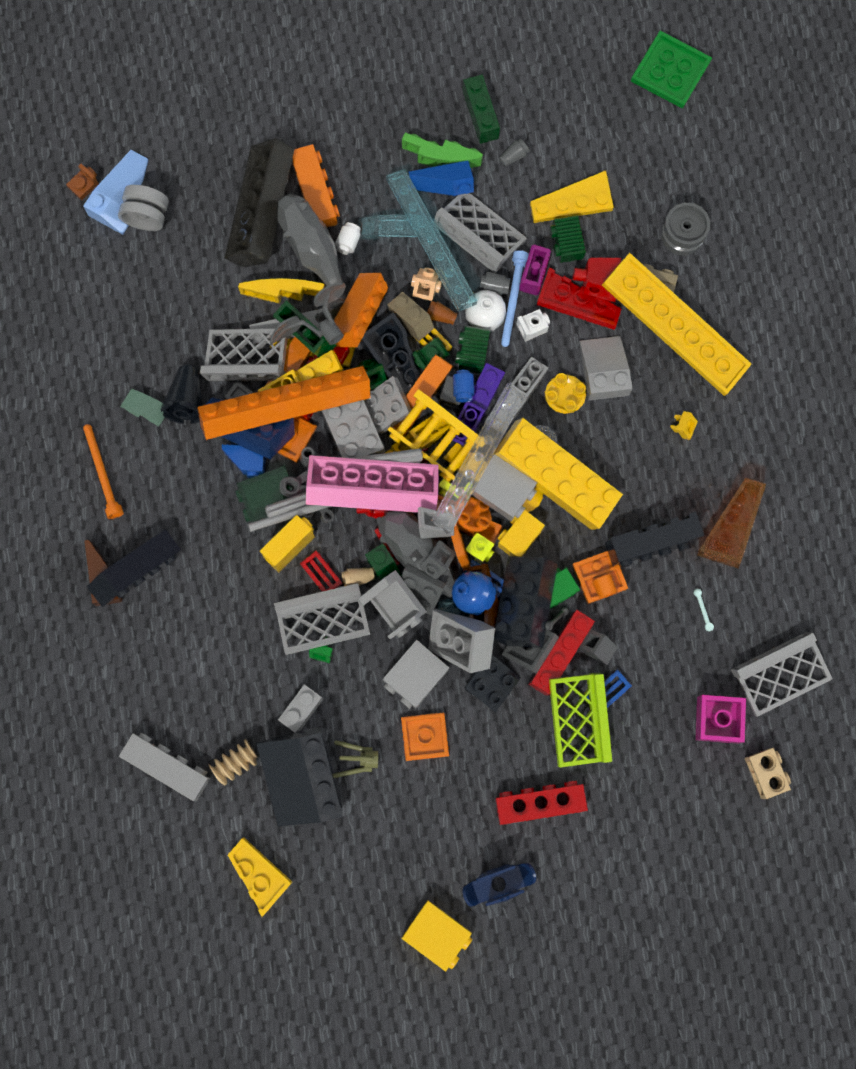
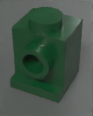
[355,359,387,390]

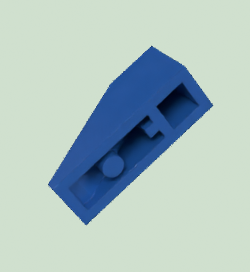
[409,161,474,196]

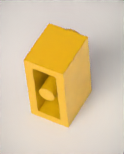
[498,510,545,557]

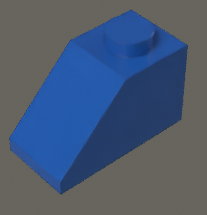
[222,444,266,479]

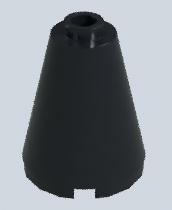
[161,364,202,424]

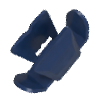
[463,863,536,907]

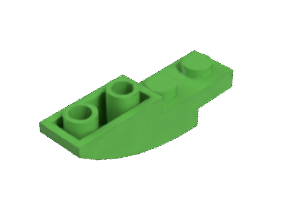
[402,133,483,168]

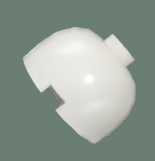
[465,290,506,332]

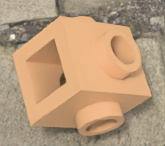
[411,268,442,301]

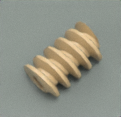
[209,739,258,786]

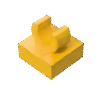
[670,411,698,440]

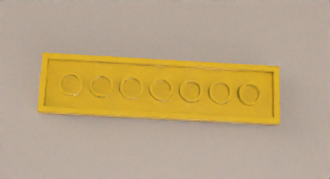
[602,253,751,396]

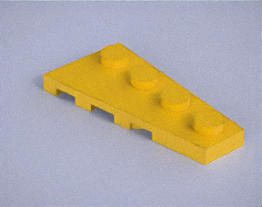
[530,171,614,223]

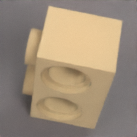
[745,748,791,799]

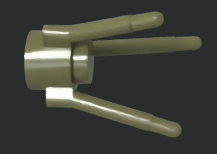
[333,740,378,778]

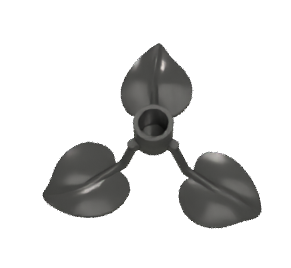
[270,282,346,346]

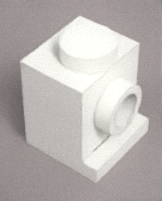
[516,309,550,342]

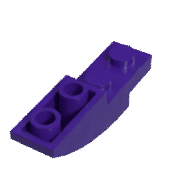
[453,363,506,446]

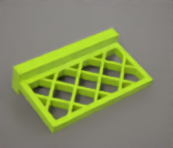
[549,673,612,767]

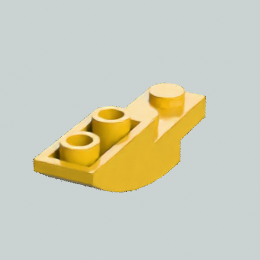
[258,350,343,392]

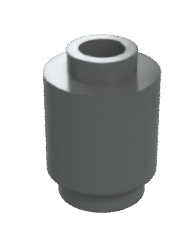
[480,272,511,296]

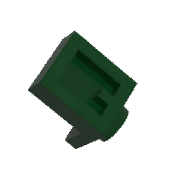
[413,337,450,370]

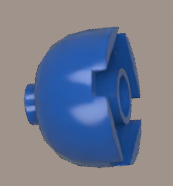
[451,571,496,615]

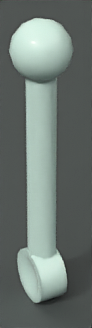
[694,588,714,631]

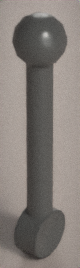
[545,607,569,630]

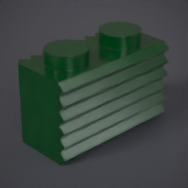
[550,215,586,263]
[455,326,490,374]

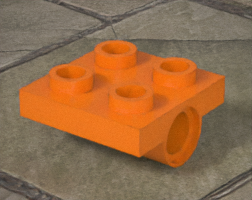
[572,551,628,604]

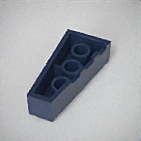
[205,398,295,460]

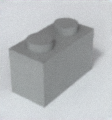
[278,684,323,732]

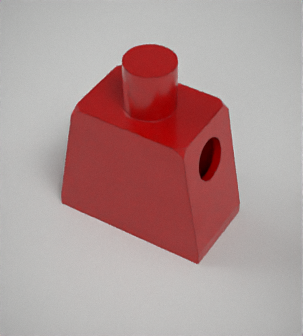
[572,258,621,302]

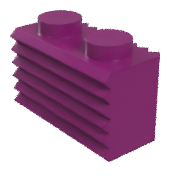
[519,245,551,296]

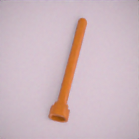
[83,424,124,519]

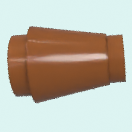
[427,301,457,325]

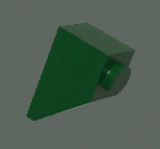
[365,544,402,581]

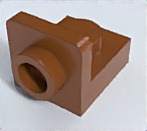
[66,164,99,200]

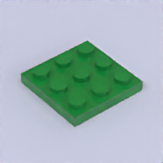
[631,31,712,109]

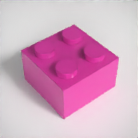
[695,695,746,744]

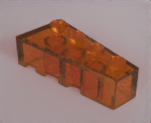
[697,478,766,568]

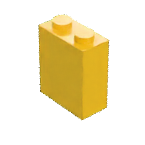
[260,515,315,573]
[402,900,472,972]

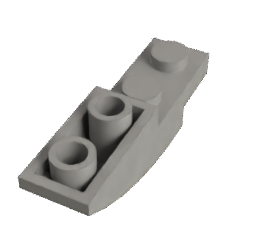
[485,357,548,435]

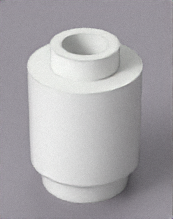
[335,222,361,255]

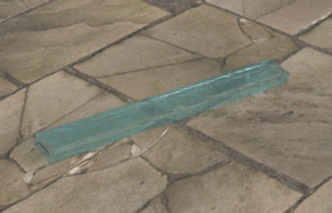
[386,169,477,312]

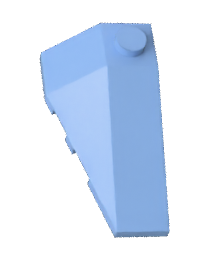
[83,150,148,235]

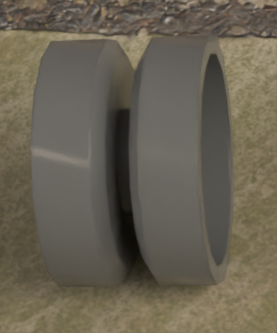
[661,202,710,256]

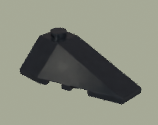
[360,312,419,396]

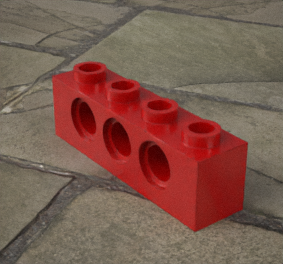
[495,781,588,825]

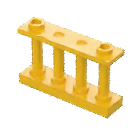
[388,389,486,482]

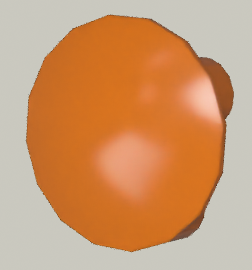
[452,495,492,532]

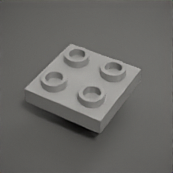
[364,376,412,434]

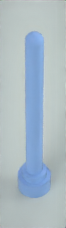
[501,251,529,347]

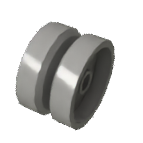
[118,185,169,231]

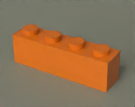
[290,144,340,228]
[334,273,388,347]

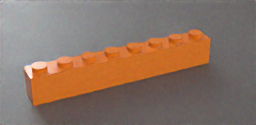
[198,366,370,440]

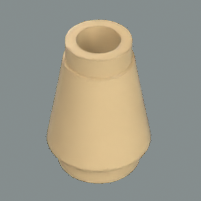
[342,567,375,586]

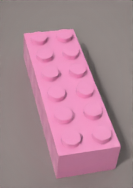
[306,455,438,512]

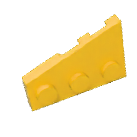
[228,837,292,917]

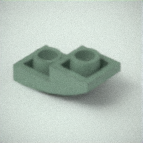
[121,389,165,426]

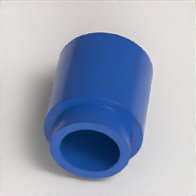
[453,370,474,402]

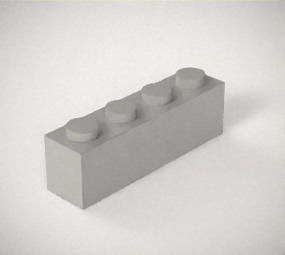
[119,733,211,801]

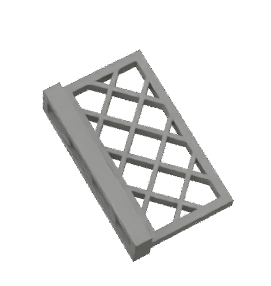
[433,193,527,273]
[200,329,288,381]
[274,583,370,655]
[731,632,832,717]

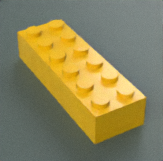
[492,418,623,530]

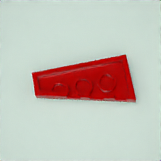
[537,267,622,330]

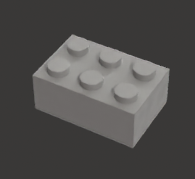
[322,400,385,458]

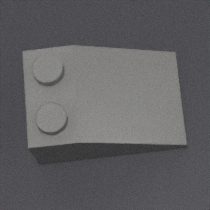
[579,336,632,401]
[428,609,495,673]

